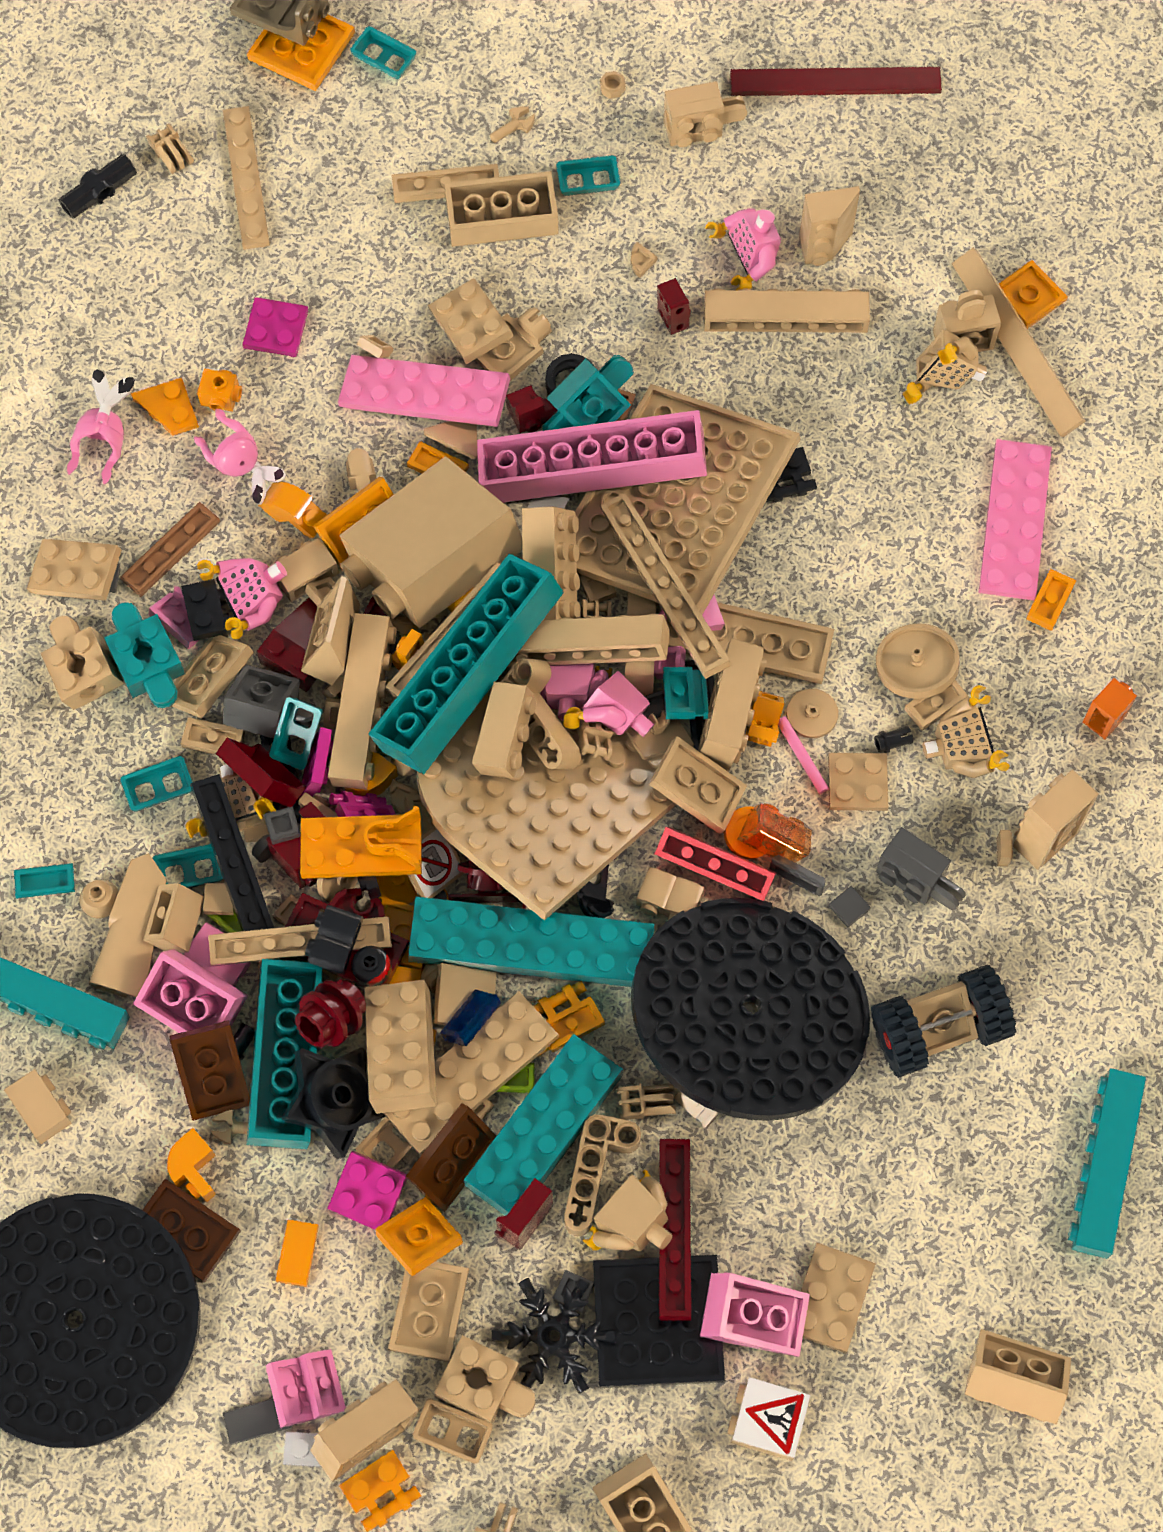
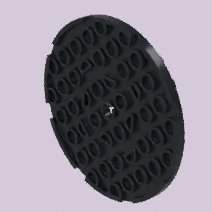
[631,898,870,1121]
[0,1193,201,1449]

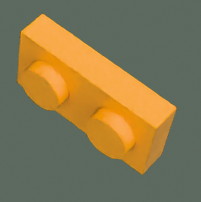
[1026,569,1076,631]

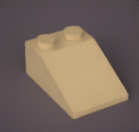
[592,1453,693,1532]

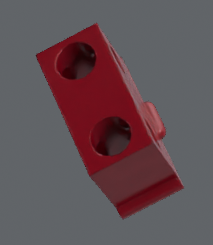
[657,278,691,335]

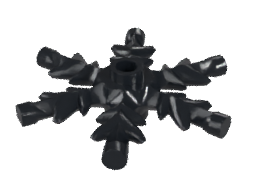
[492,1278,616,1394]

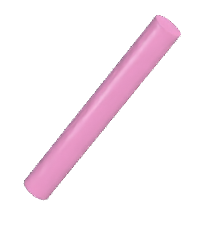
[778,717,829,795]

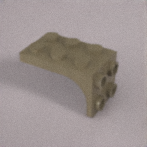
[229,0,330,46]

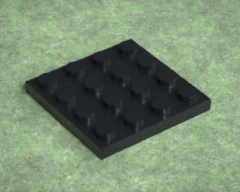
[593,1255,725,1389]

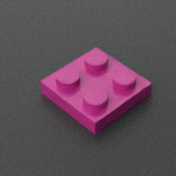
[242,297,309,357]
[299,727,334,799]
[327,1151,407,1230]

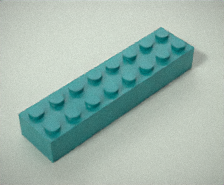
[368,554,564,774]
[408,897,654,987]

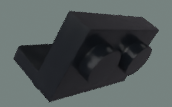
[181,579,232,641]

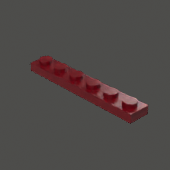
[659,1139,691,1321]

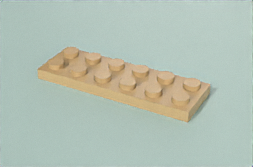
[666,602,835,684]
[383,991,559,1156]

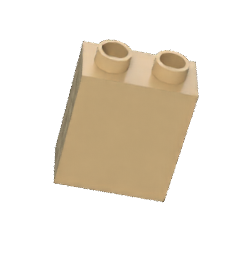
[339,456,523,628]

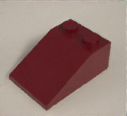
[257,597,317,693]

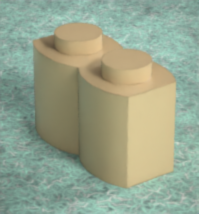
[636,867,705,920]

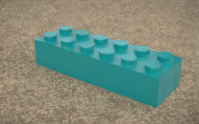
[246,959,322,1149]
[464,1034,623,1216]

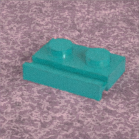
[663,667,709,719]

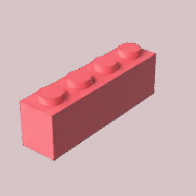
[654,826,777,901]

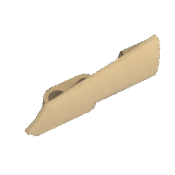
[89,853,167,998]

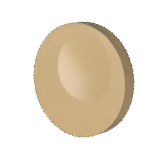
[876,623,960,699]

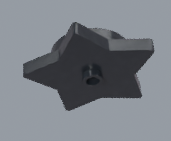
[282,1047,386,1159]

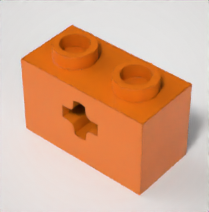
[1083,678,1137,740]

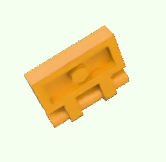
[533,981,605,1053]
[339,1450,421,1532]

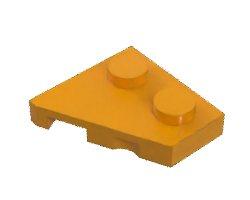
[131,377,199,436]

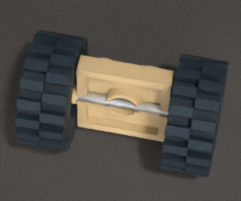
[871,965,1016,1078]

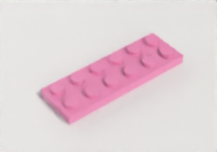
[338,355,510,427]
[979,439,1052,601]

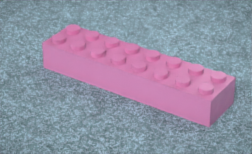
[477,410,707,502]

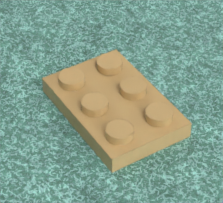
[428,278,514,364]
[27,539,122,601]
[171,635,254,719]
[649,736,747,834]
[800,1243,876,1353]
[388,1262,469,1363]

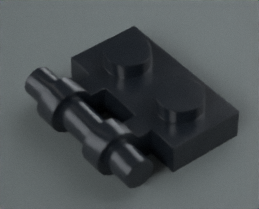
[766,447,817,503]

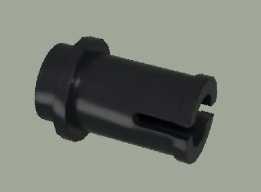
[874,726,913,753]
[234,1023,255,1060]

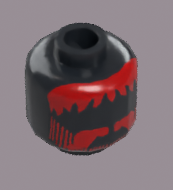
[351,946,392,987]

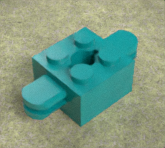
[542,355,634,431]
[104,602,185,708]

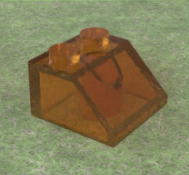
[737,803,812,863]

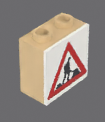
[727,1377,810,1461]

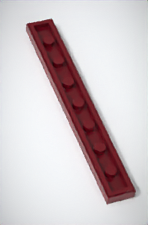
[730,67,942,96]

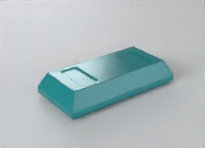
[14,863,75,899]

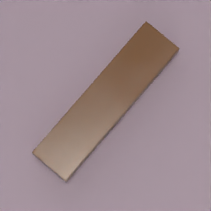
[120,502,220,597]

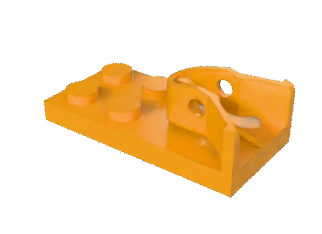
[300,806,422,879]

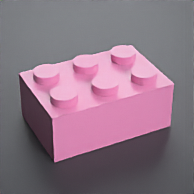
[133,949,248,1033]

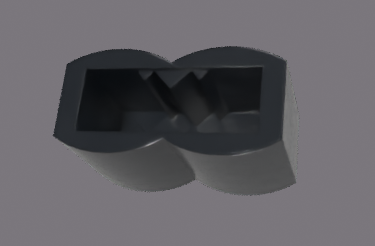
[305,905,364,975]

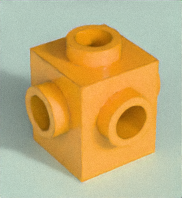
[197,368,242,412]

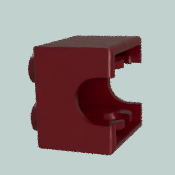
[266,802,325,888]

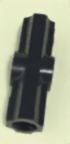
[58,154,137,219]

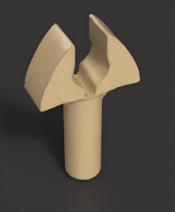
[490,106,535,143]
[211,1110,248,1145]

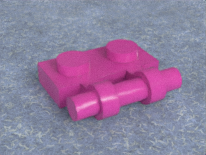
[329,791,396,817]

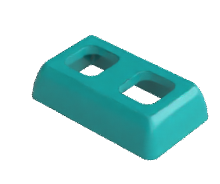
[350,26,416,79]
[556,155,620,196]
[269,697,323,770]
[120,756,192,812]
[152,844,223,888]

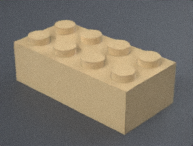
[444,171,558,247]
[522,506,581,620]
[698,638,766,772]
[1013,769,1099,870]
[365,980,437,1114]

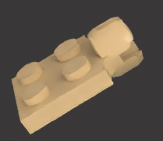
[475,307,552,381]

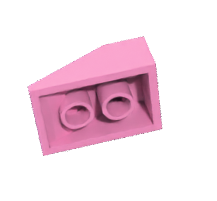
[700,1273,810,1357]

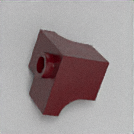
[506,385,558,433]

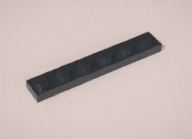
[190,774,274,932]

